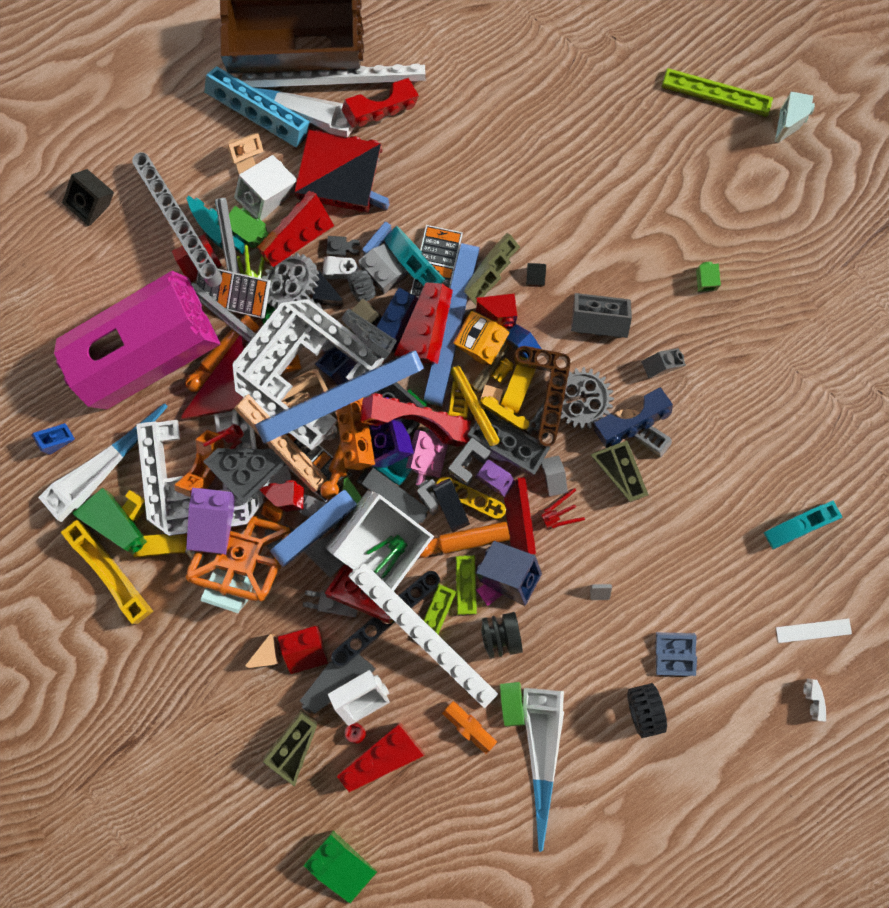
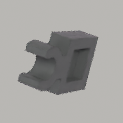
[327,236,360,257]

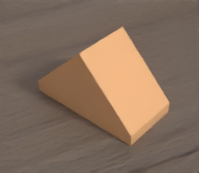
[245,634,279,668]

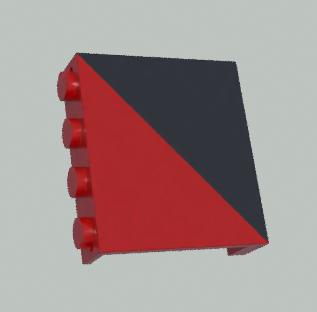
[294,129,382,213]

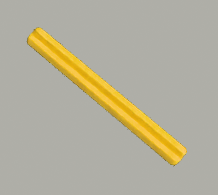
[451,366,499,446]

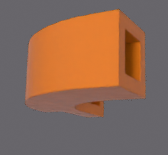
[174,430,224,497]

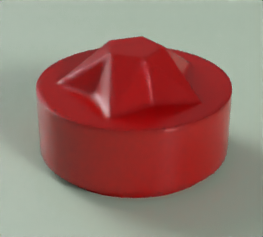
[345,723,366,744]

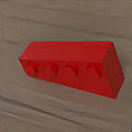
[394,282,453,364]
[337,723,425,792]

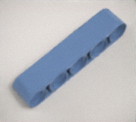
[270,490,358,567]

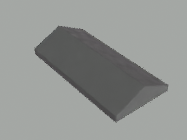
[467,409,550,476]

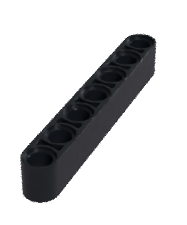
[331,571,440,668]

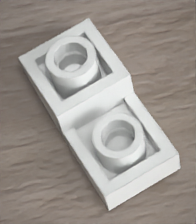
[803,679,826,722]

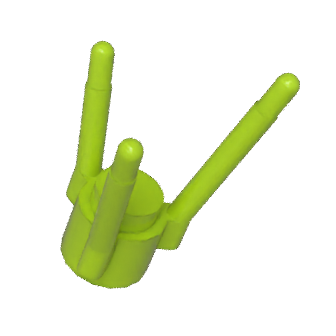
[236,245,265,278]

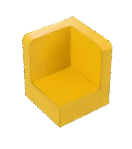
[122,490,146,521]

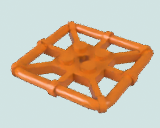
[186,515,292,602]

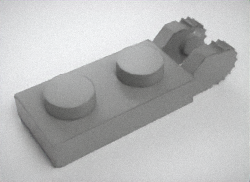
[303,590,357,617]

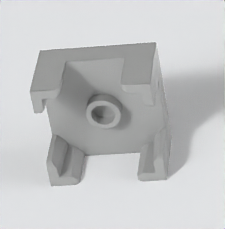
[448,438,491,486]

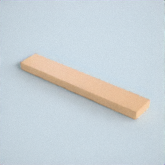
[234,394,327,492]

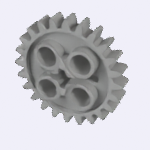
[262,253,319,309]
[551,367,614,430]

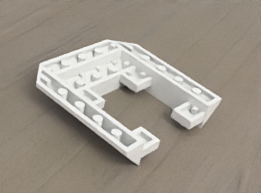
[233,299,384,450]
[136,410,264,536]

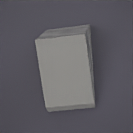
[541,455,568,497]

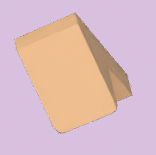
[227,133,263,163]

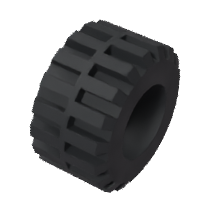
[627,683,667,738]

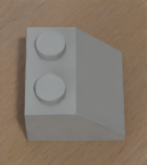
[358,243,409,294]

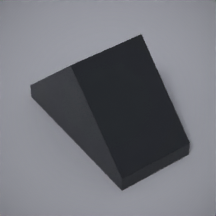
[313,271,344,306]

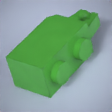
[229,206,269,248]

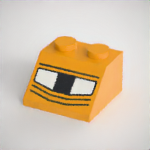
[452,311,510,365]

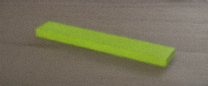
[661,68,773,117]

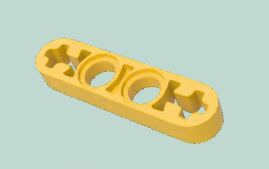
[437,477,506,519]

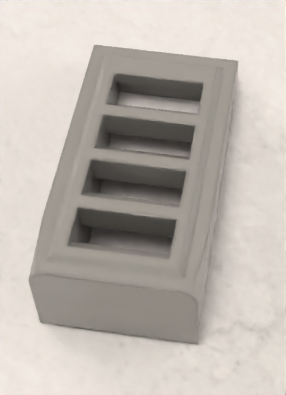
[633,426,672,457]

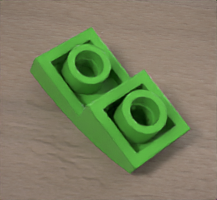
[500,682,525,727]

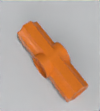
[442,701,497,754]

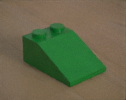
[304,830,377,903]

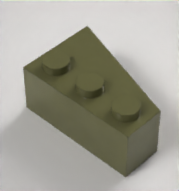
[591,441,649,503]
[263,710,317,787]

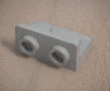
[417,479,439,516]

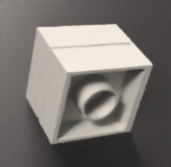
[325,490,434,591]

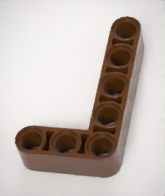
[514,346,571,448]

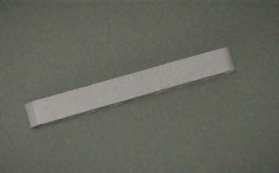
[132,152,222,287]

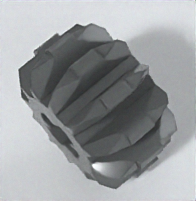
[348,269,376,302]

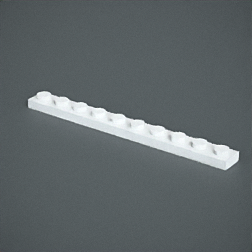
[241,64,426,87]
[349,561,498,708]

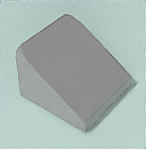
[590,584,612,600]

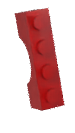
[341,78,419,128]

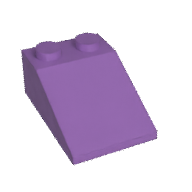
[187,488,236,555]

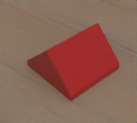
[172,234,222,282]

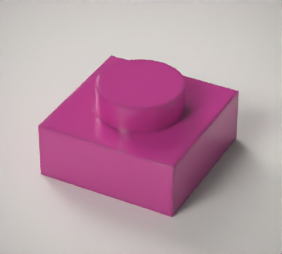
[476,584,503,606]

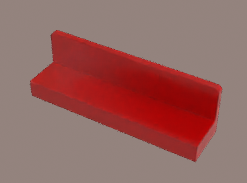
[504,477,536,555]

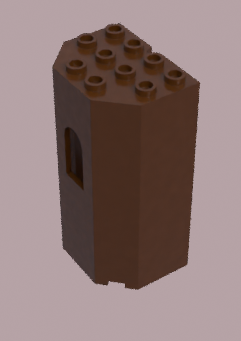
[220,0,364,74]

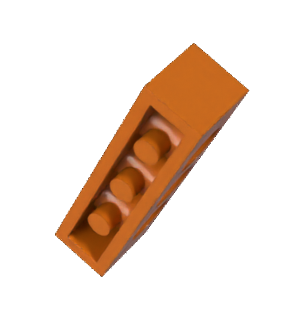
[336,397,375,470]

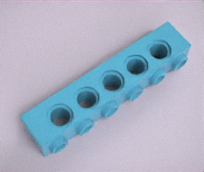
[204,66,310,147]

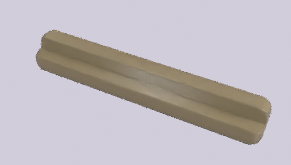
[472,342,510,392]

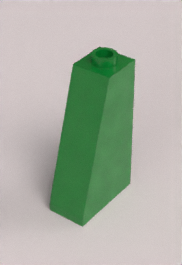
[73,488,147,555]

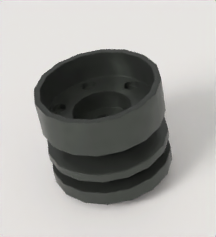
[481,612,523,659]

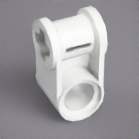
[322,256,360,279]

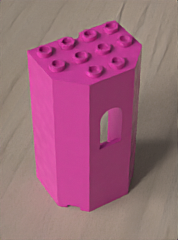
[54,271,221,409]

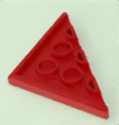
[181,335,246,420]

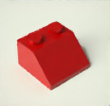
[476,293,518,329]
[278,626,329,674]

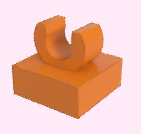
[261,499,284,523]

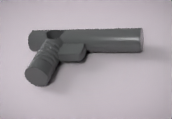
[524,403,552,439]

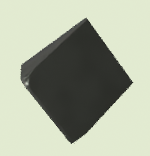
[526,263,546,286]

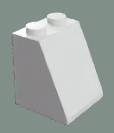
[234,155,297,220]

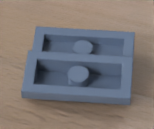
[656,632,697,676]

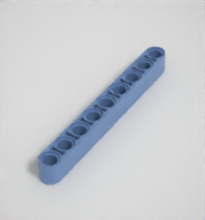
[423,243,480,407]
[255,350,424,443]

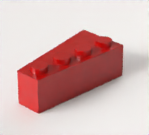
[257,191,334,267]

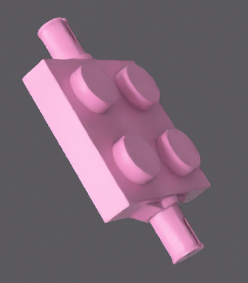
[406,429,448,486]

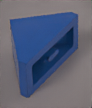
[506,324,542,359]
[32,423,75,455]

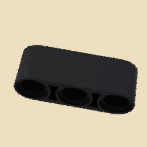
[432,478,470,533]

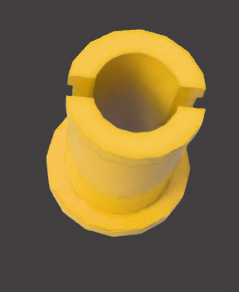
[491,358,514,383]

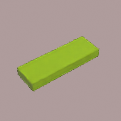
[455,555,477,615]
[423,584,457,634]

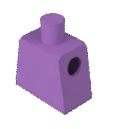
[475,459,515,498]

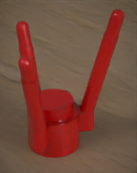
[203,424,244,449]
[541,488,585,529]

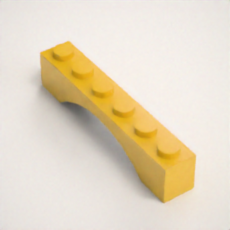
[61,520,154,624]

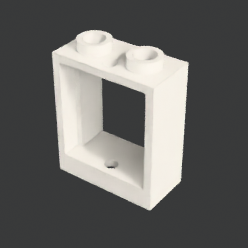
[328,670,390,726]

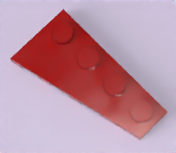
[325,564,393,624]

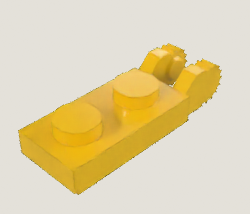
[479,396,530,430]

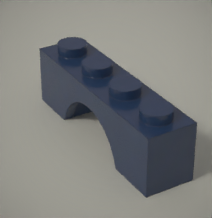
[594,387,673,448]

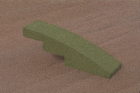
[464,233,520,305]

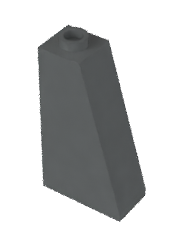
[356,467,428,523]
[300,653,376,713]

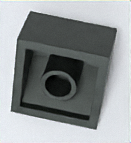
[62,169,114,226]

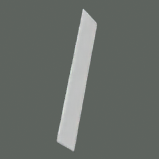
[776,619,852,643]

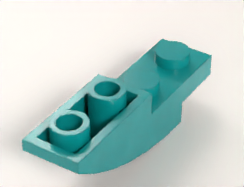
[186,195,245,255]
[384,226,445,286]
[763,500,843,550]

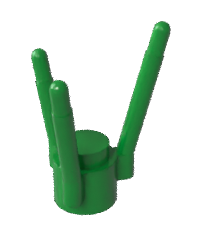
[366,534,408,578]

